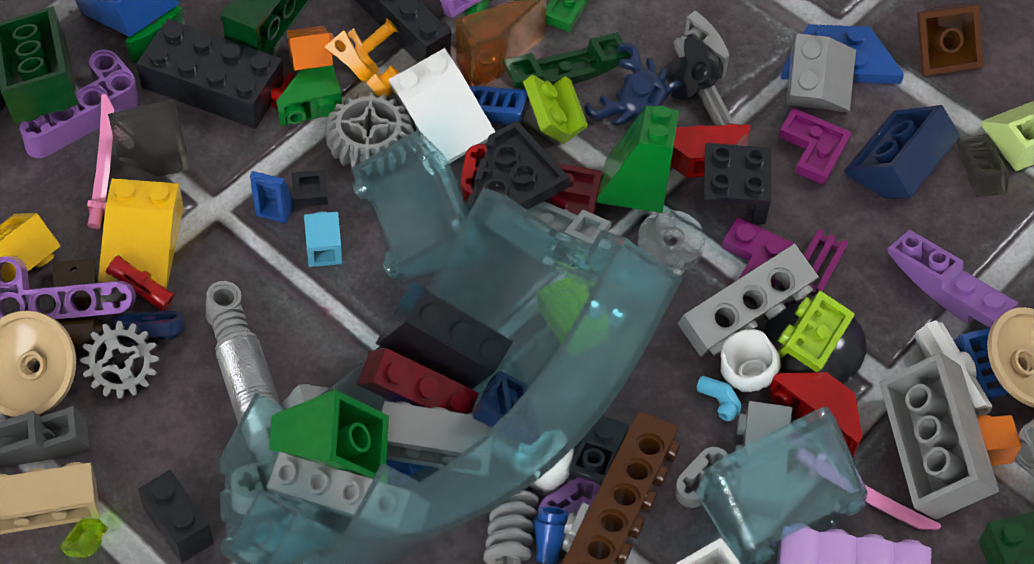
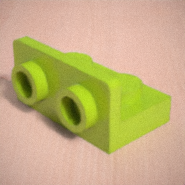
[523,75,588,144]
[778,291,855,372]

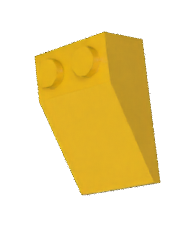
[98,178,183,289]

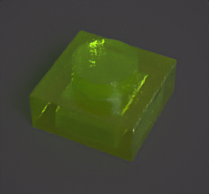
[59,518,109,558]

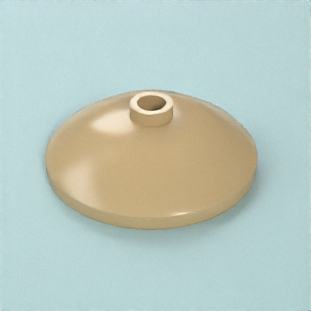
[987,307,1034,407]
[0,311,76,417]

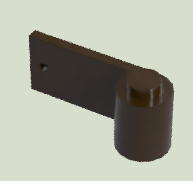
[53,259,104,352]

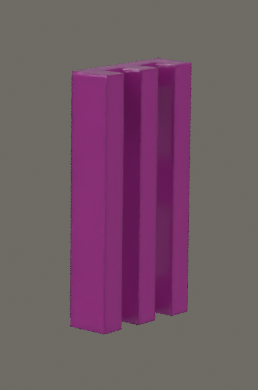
[804,229,849,295]

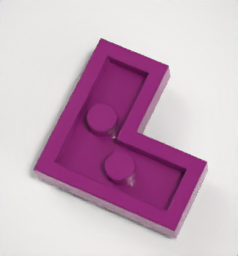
[778,108,852,185]
[721,217,797,288]

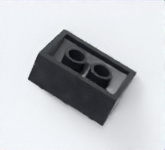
[375,281,513,389]

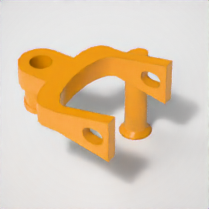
[325,18,399,98]

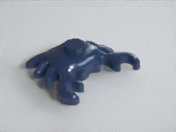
[584,43,682,126]

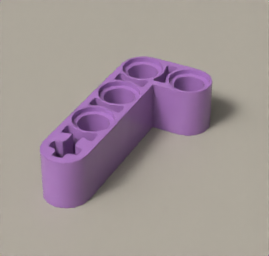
[19,50,139,158]
[0,256,136,319]

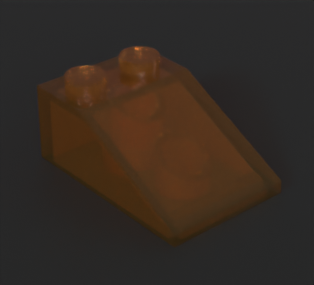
[456,0,546,86]

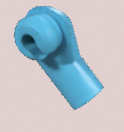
[697,376,741,421]

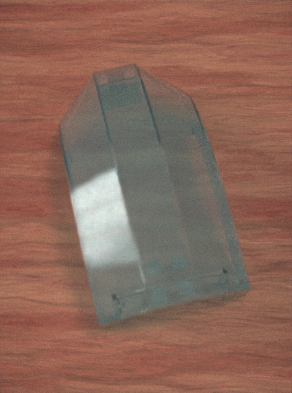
[219,187,683,564]

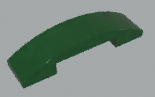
[502,32,631,89]

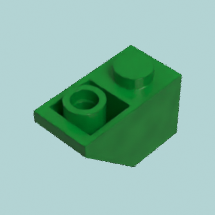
[276,65,342,126]

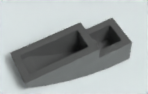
[0,406,90,466]

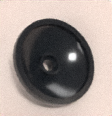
[763,298,866,384]

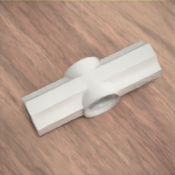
[914,320,993,417]

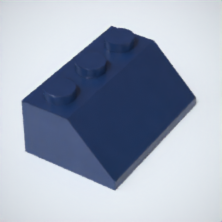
[844,105,960,199]

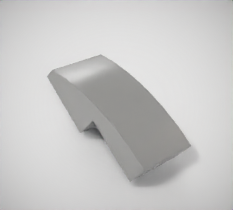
[684,10,729,79]

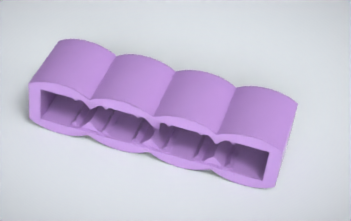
[777,524,931,564]

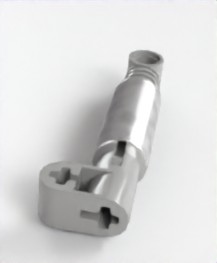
[205,281,298,516]

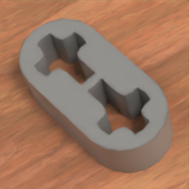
[675,447,731,508]

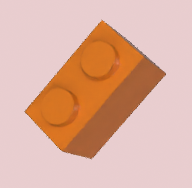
[286,26,337,70]

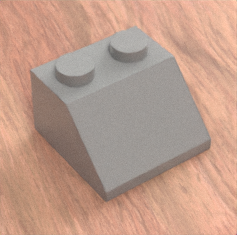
[786,33,856,112]

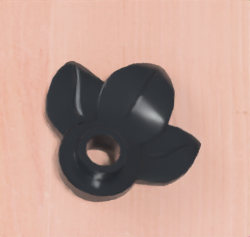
[665,38,719,101]

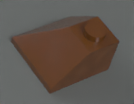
[917,3,984,76]

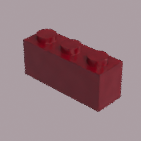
[356,348,479,414]

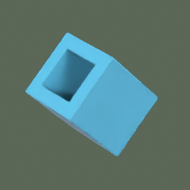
[304,212,343,267]

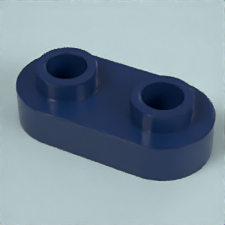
[113,311,185,342]

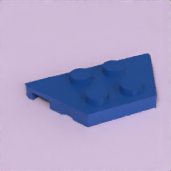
[781,24,904,84]

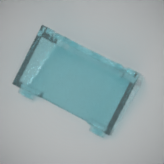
[351,129,486,282]
[696,407,868,564]

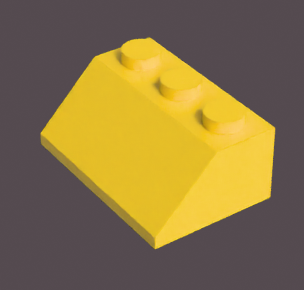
[0,213,61,282]

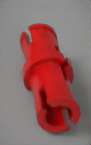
[106,255,175,311]

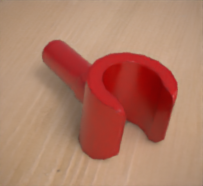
[271,73,295,109]

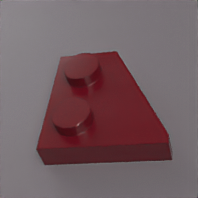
[545,163,602,215]

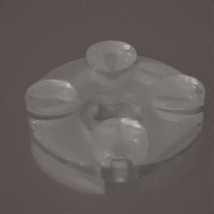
[637,210,705,276]

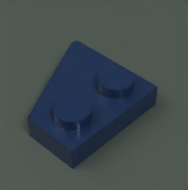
[473,370,537,445]

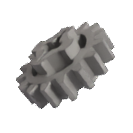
[80,321,160,399]

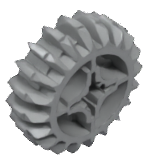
[325,91,413,174]

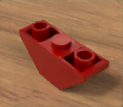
[670,124,751,178]
[768,372,862,459]

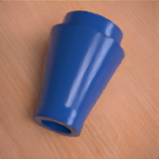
[534,506,568,564]

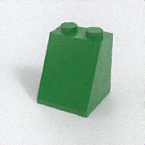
[597,105,679,213]
[269,390,389,483]

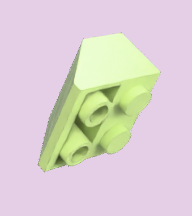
[980,101,1034,171]

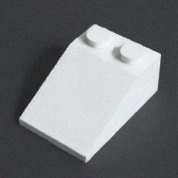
[389,48,495,168]

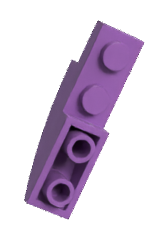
[888,229,1019,328]

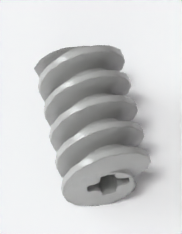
[484,487,538,564]

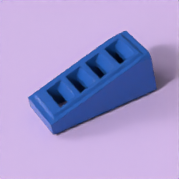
[469,86,529,126]
[250,171,294,223]
[954,327,1010,400]

